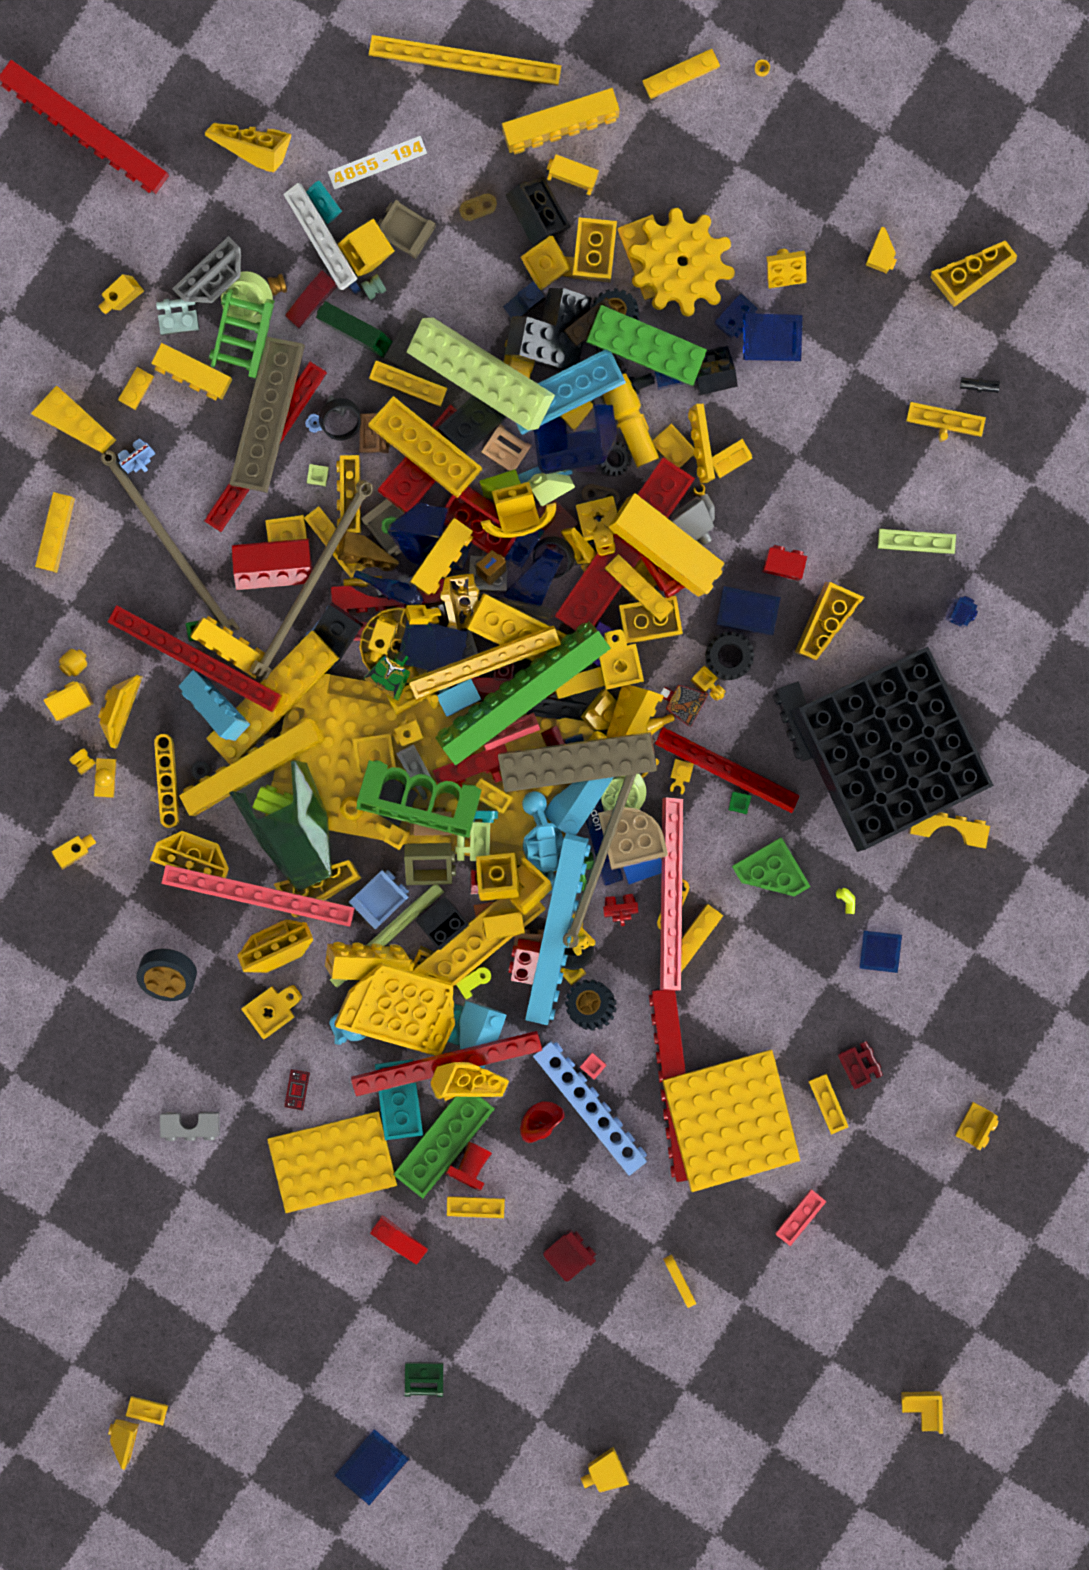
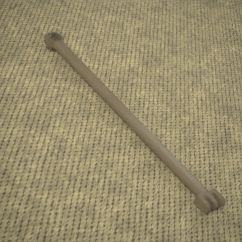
[101,450,240,631]
[249,480,373,679]
[563,739,654,948]

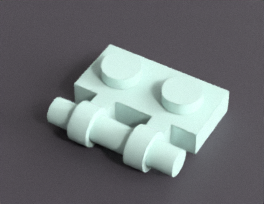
[156,299,199,335]

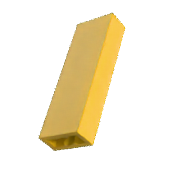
[608,493,724,597]

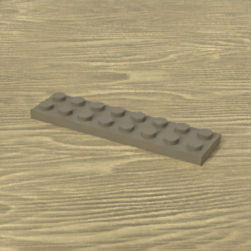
[229,337,305,493]
[498,732,657,792]

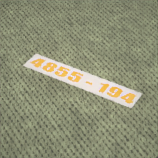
[328,136,427,189]

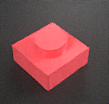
[580,1052,607,1080]

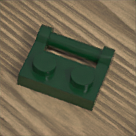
[405,1362,444,1397]

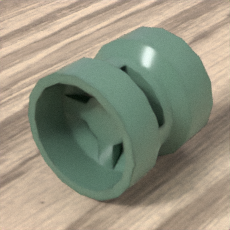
[361,274,387,300]

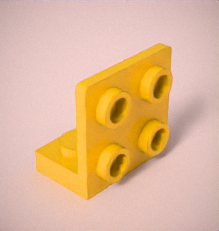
[955,1102,999,1150]

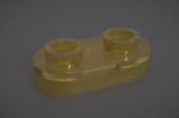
[460,194,497,221]

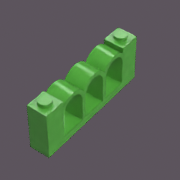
[356,760,482,838]

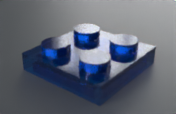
[859,930,902,973]

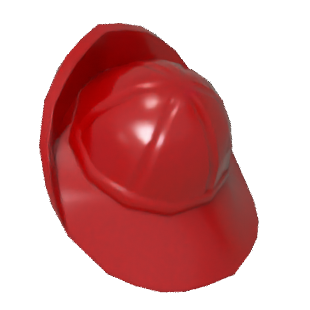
[520,1101,565,1143]

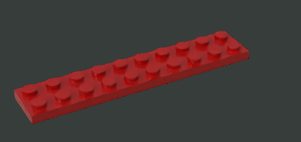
[554,457,695,631]

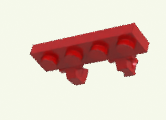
[432,744,508,789]

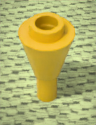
[645,713,675,736]

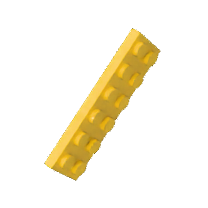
[368,396,482,498]
[466,593,567,661]

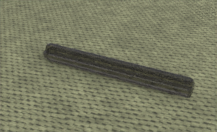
[466,593,553,620]

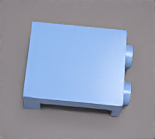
[349,869,409,929]

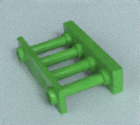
[209,289,275,378]

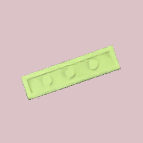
[878,529,956,554]

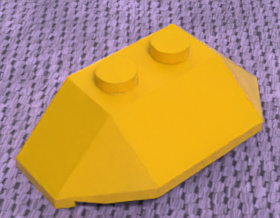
[98,675,143,749]
[150,831,229,878]
[237,919,314,973]

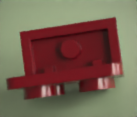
[543,1229,596,1282]

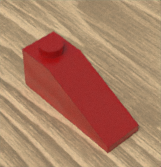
[370,1215,428,1265]

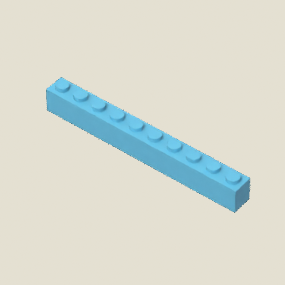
[525,834,591,1025]

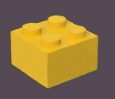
[476,853,519,901]

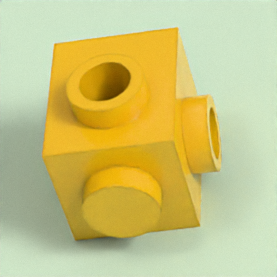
[393,720,424,747]

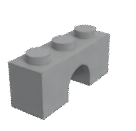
[160,1112,220,1141]

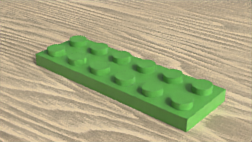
[586,305,707,386]
[393,1096,495,1198]

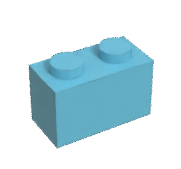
[437,679,482,717]

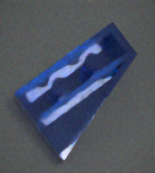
[503,548,564,612]

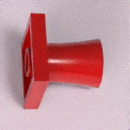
[445,1141,492,1191]

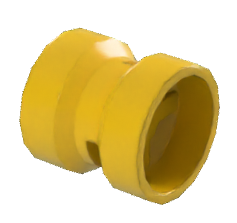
[69,748,96,775]

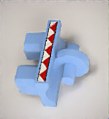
[118,439,156,474]

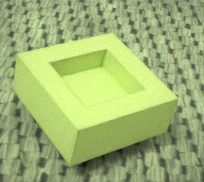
[307,464,329,487]

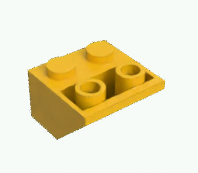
[337,219,394,277]
[44,681,94,721]

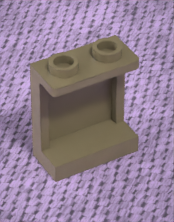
[377,200,436,259]
[361,499,420,557]

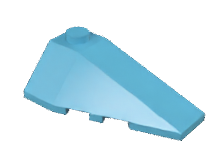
[459,1000,506,1069]

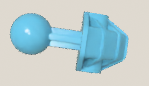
[522,791,564,894]

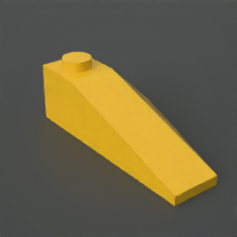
[205,123,291,172]

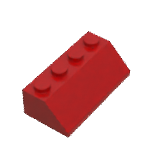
[437,487,519,558]
[232,539,313,590]

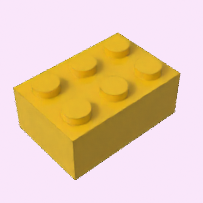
[573,217,617,283]
[619,596,683,644]

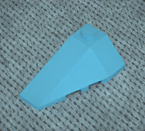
[544,777,614,836]

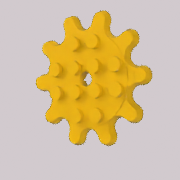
[628,208,735,317]

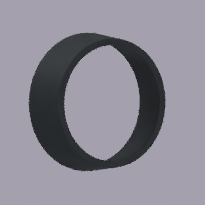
[319,398,361,441]
[533,536,575,579]

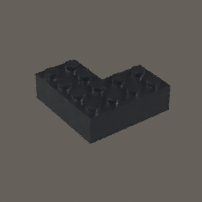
[505,288,592,372]

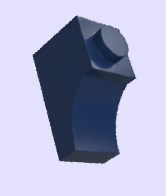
[503,281,545,319]

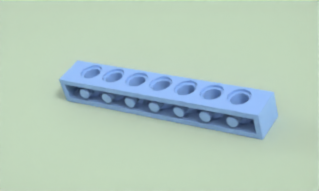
[533,1040,647,1176]

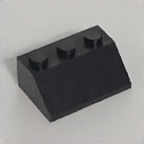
[505,177,571,246]

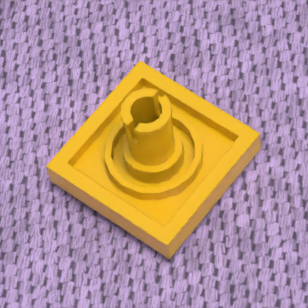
[766,249,807,289]

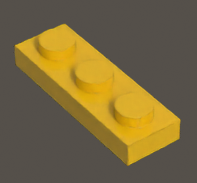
[808,1074,849,1135]
[447,1196,505,1218]

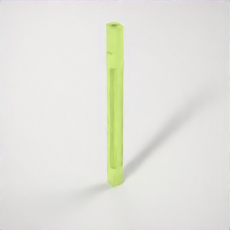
[330,885,444,988]

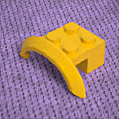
[480,482,556,538]

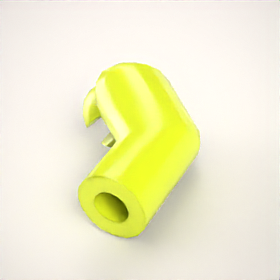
[836,888,855,914]

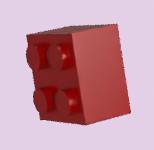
[762,545,808,581]

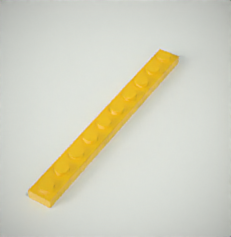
[369,35,562,86]

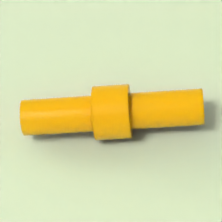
[343,575,382,587]

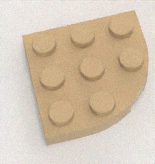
[598,807,668,870]

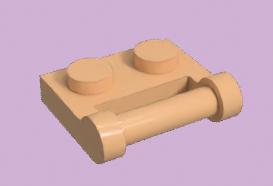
[481,424,532,471]

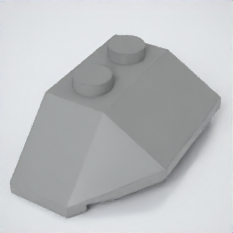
[172,236,241,303]

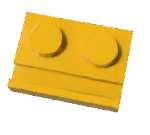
[652,423,695,468]

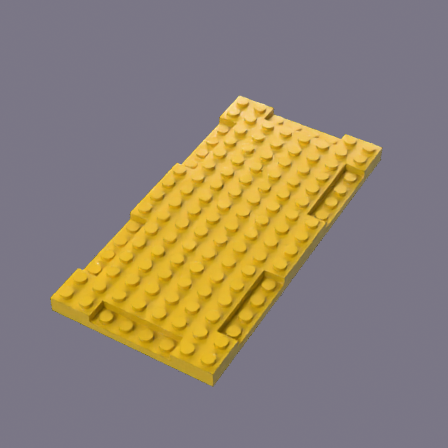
[265,674,594,873]

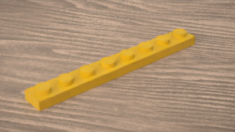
[409,625,561,699]

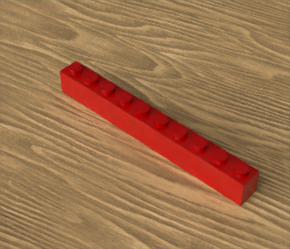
[0,60,169,194]
[648,989,688,1182]

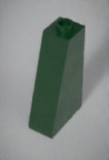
[316,301,393,358]

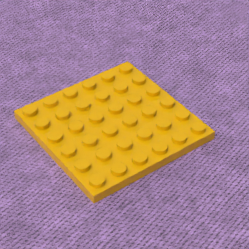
[662,1049,801,1192]

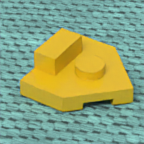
[581,689,617,730]

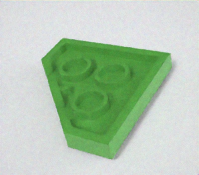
[732,837,811,896]

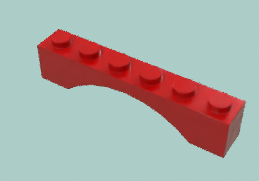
[331,579,445,613]

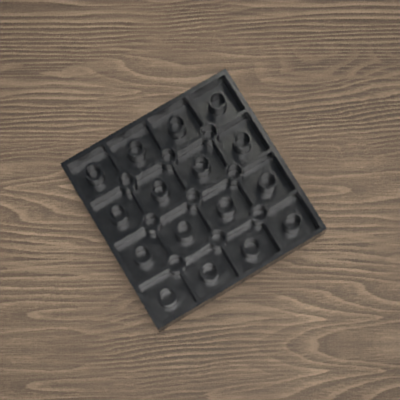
[791,647,994,852]

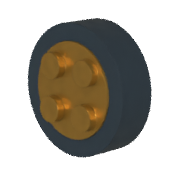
[136,948,197,1001]

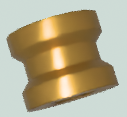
[267,273,288,296]

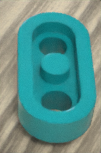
[474,810,498,823]

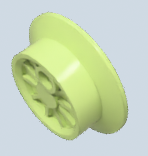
[221,271,273,323]
[596,774,646,812]

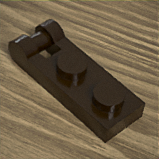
[564,297,618,346]

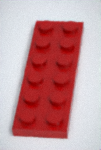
[377,405,457,515]

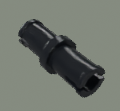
[960,377,1000,393]

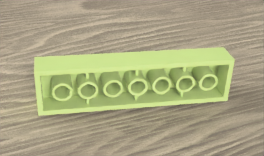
[407,317,555,430]

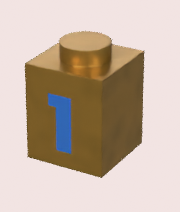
[476,550,506,585]

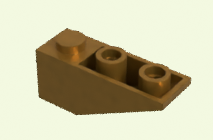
[338,532,399,571]

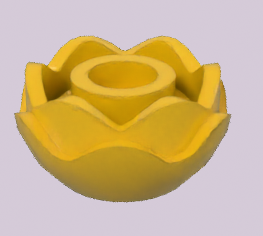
[340,796,364,820]

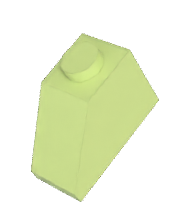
[528,471,575,506]

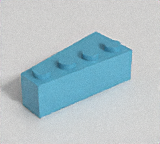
[179,670,250,741]

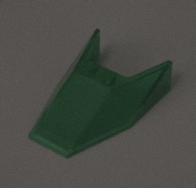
[229,760,332,892]

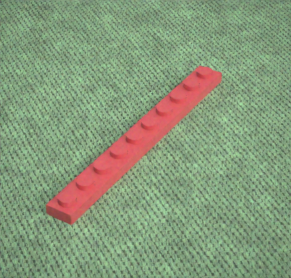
[660,797,683,991]
[161,865,355,927]

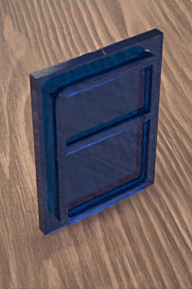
[743,313,803,361]
[400,619,468,671]
[335,1429,409,1506]

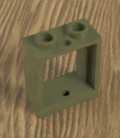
[404,843,456,885]

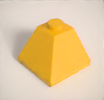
[108,1419,139,1470]

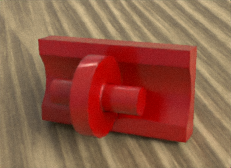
[603,894,638,926]

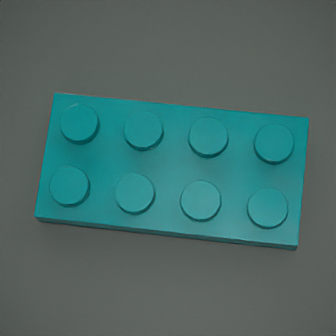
[375,1059,423,1140]

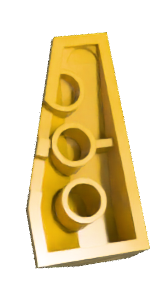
[430,1062,509,1097]

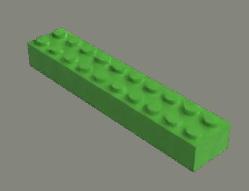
[435,622,611,766]

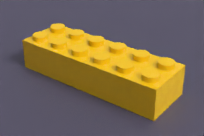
[502,87,620,154]

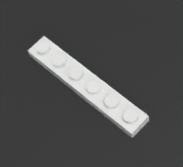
[284,183,357,290]

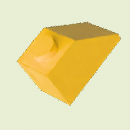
[865,227,897,274]

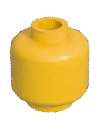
[58,648,87,677]

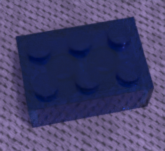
[716,586,781,636]

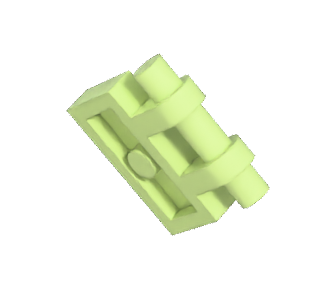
[455,822,490,861]

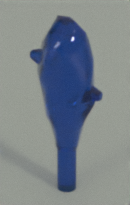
[354,570,424,605]

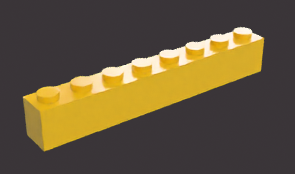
[179,718,324,816]

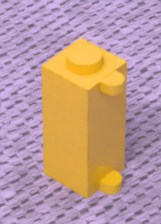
[547,154,599,195]

